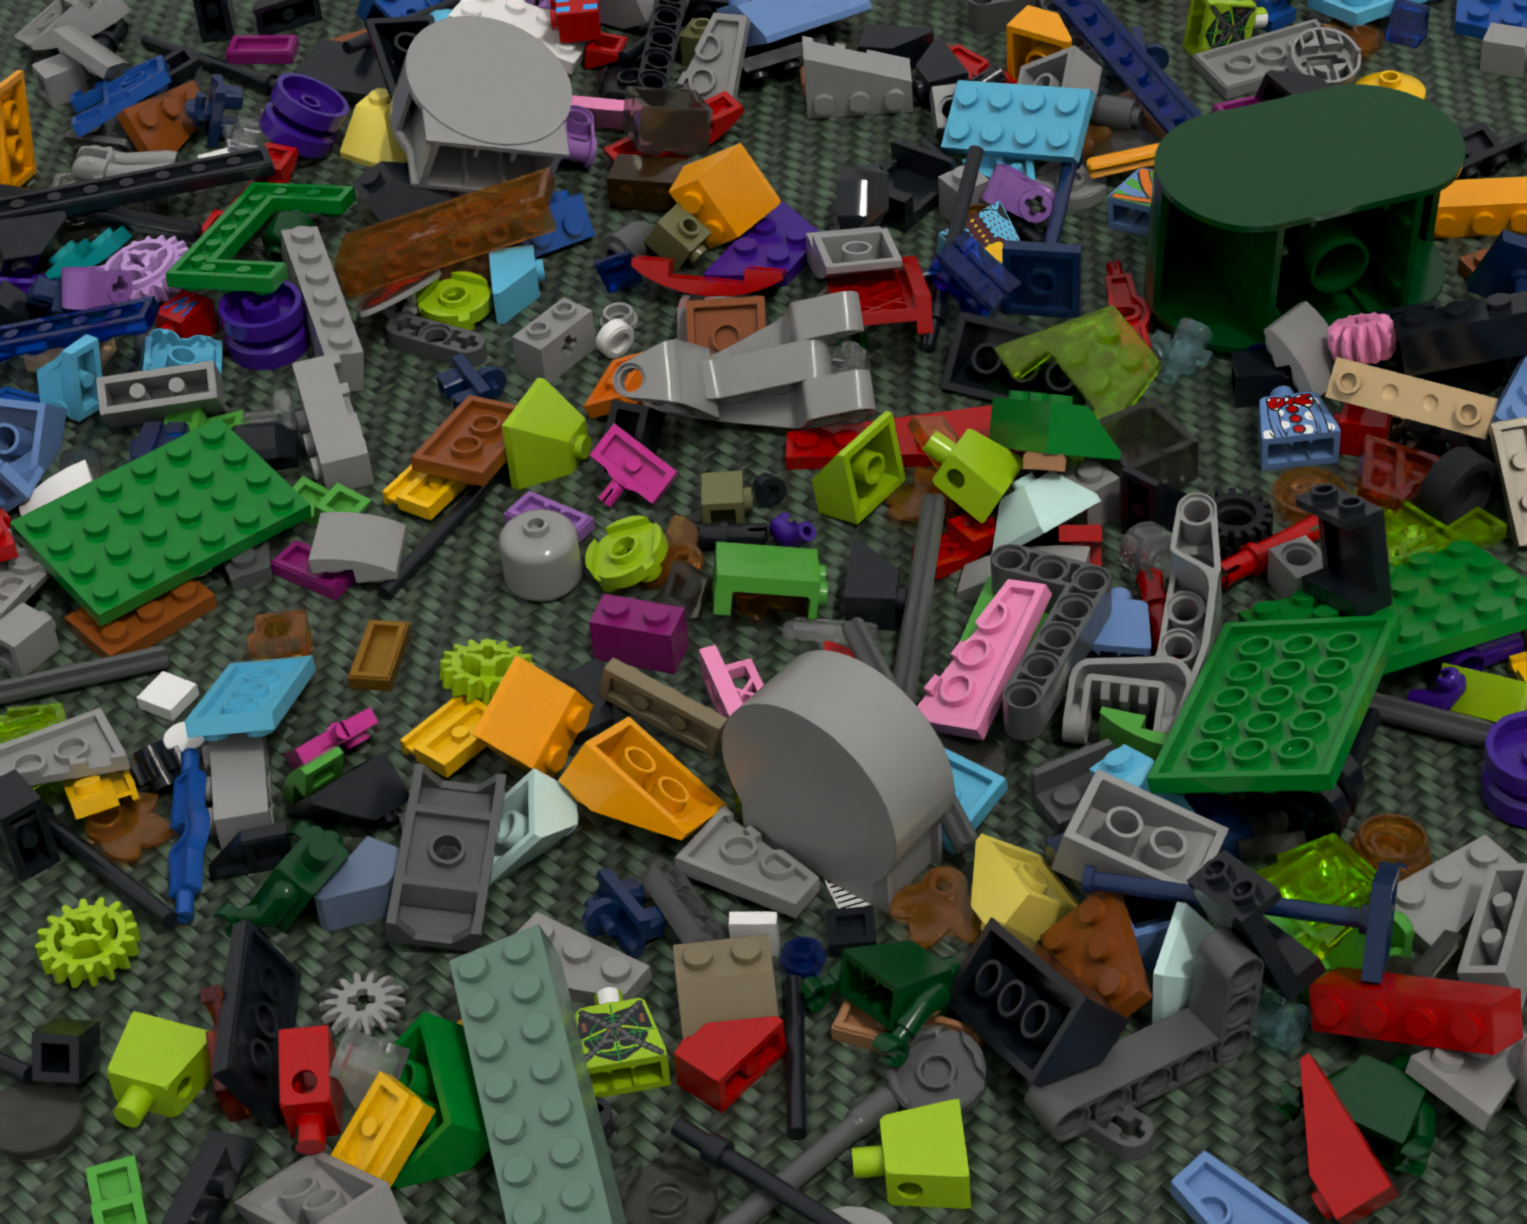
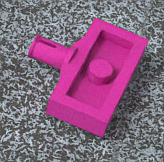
[589,423,680,508]
[284,707,379,770]

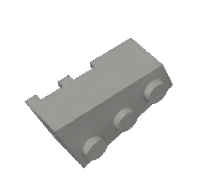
[802,36,913,119]
[292,352,374,490]

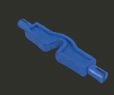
[168,748,210,923]

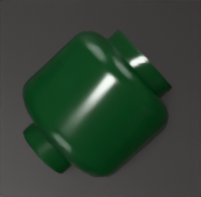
[262,210,315,262]

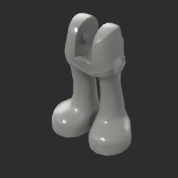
[72,145,179,206]

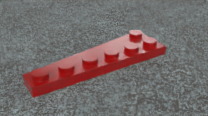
[786,405,1028,470]

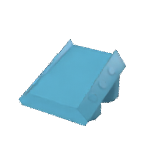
[139,328,222,373]

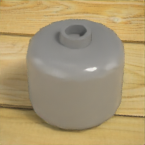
[499,509,582,602]

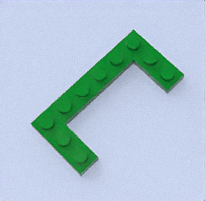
[165,182,356,295]

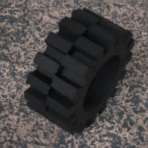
[1196,487,1274,559]

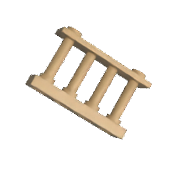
[1325,357,1498,440]

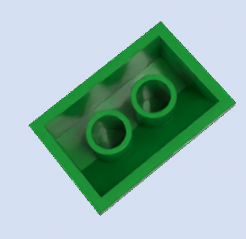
[989,390,1121,460]
[366,1011,490,1189]

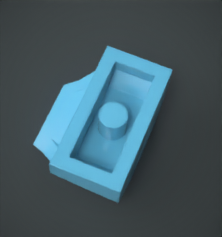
[36,334,103,422]

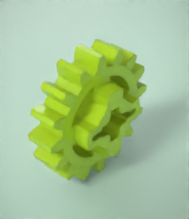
[440,638,535,705]
[35,897,141,988]

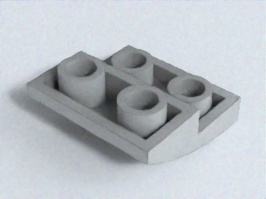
[47,25,134,80]
[1264,301,1335,397]
[308,512,408,583]

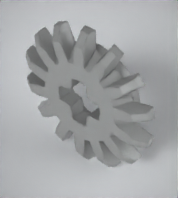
[319,971,406,1040]

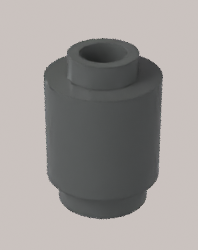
[1089,94,1144,135]
[602,220,653,270]

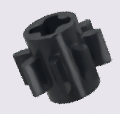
[129,740,182,795]

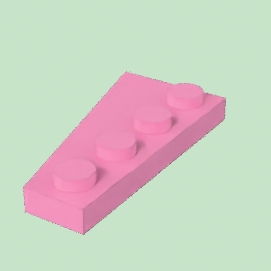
[917,579,1052,740]

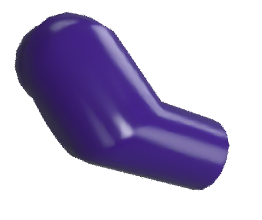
[769,512,816,548]
[1407,667,1467,711]

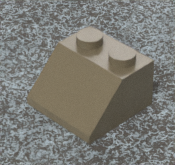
[673,934,779,1040]

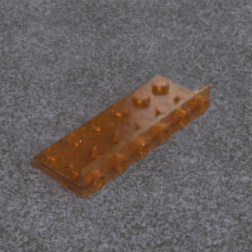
[334,167,557,297]

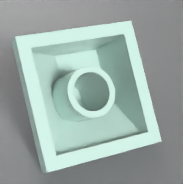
[992,471,1101,551]
[490,768,579,885]
[1152,902,1215,1024]

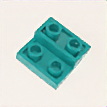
[45,225,132,279]

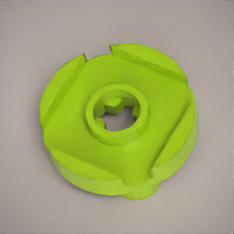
[417,271,493,331]
[585,515,668,592]

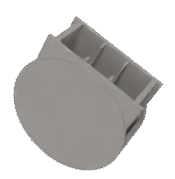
[389,16,572,199]
[722,650,954,915]

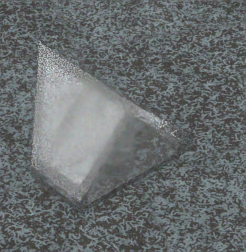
[328,1027,410,1111]

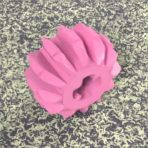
[1327,312,1398,364]

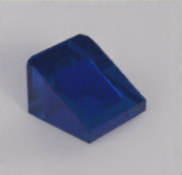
[1386,0,1430,48]
[594,249,643,293]

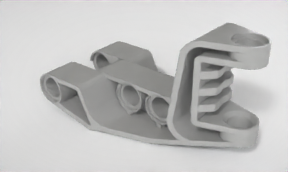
[613,291,876,430]
[1062,492,1222,745]

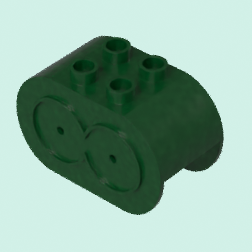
[1144,84,1465,353]

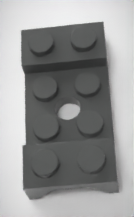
[386,763,507,952]

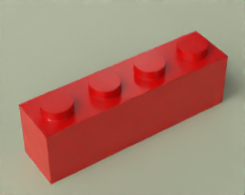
[1309,967,1523,1055]

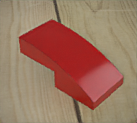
[911,513,997,581]

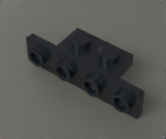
[739,26,828,85]
[1456,121,1527,180]
[161,1130,256,1224]

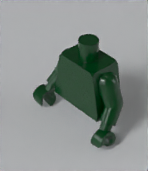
[213,820,350,935]
[800,940,960,1068]
[1273,1053,1437,1177]

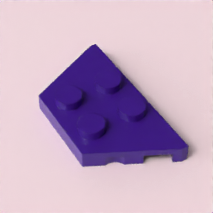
[703,200,820,287]

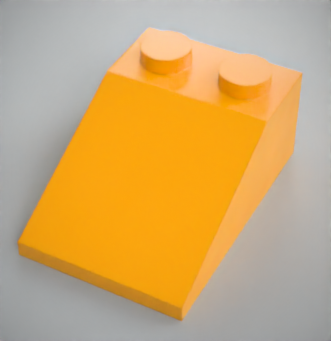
[0,70,37,187]
[558,716,728,841]

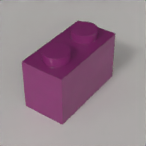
[589,594,689,674]

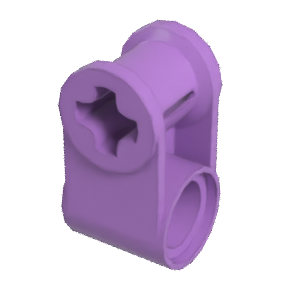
[560,105,597,169]
[981,163,1055,223]
[61,266,133,310]

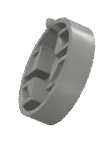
[1287,27,1362,87]

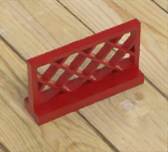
[826,256,933,334]

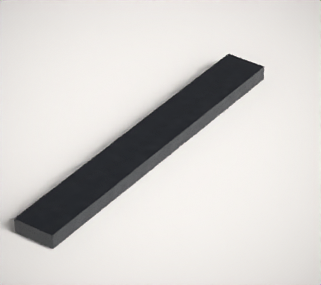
[0,146,275,220]

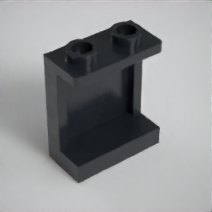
[883,139,955,233]
[1295,483,1393,616]
[1186,850,1327,1002]

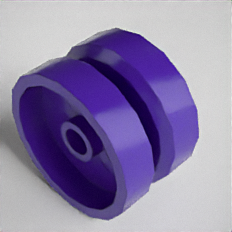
[259,73,350,158]
[218,280,310,371]
[1480,711,1527,828]

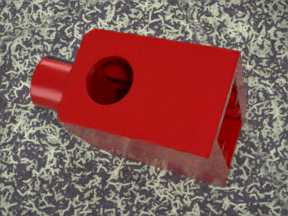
[278,1025,343,1155]

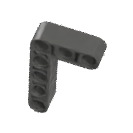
[967,0,1099,90]
[990,544,1112,741]
[1024,927,1264,1142]

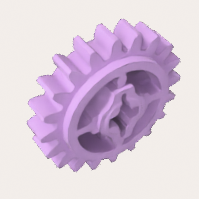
[98,235,189,314]

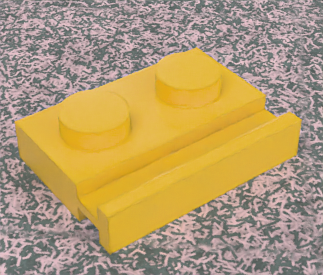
[382,464,469,521]
[400,694,488,778]
[61,770,140,820]
[330,1071,436,1188]

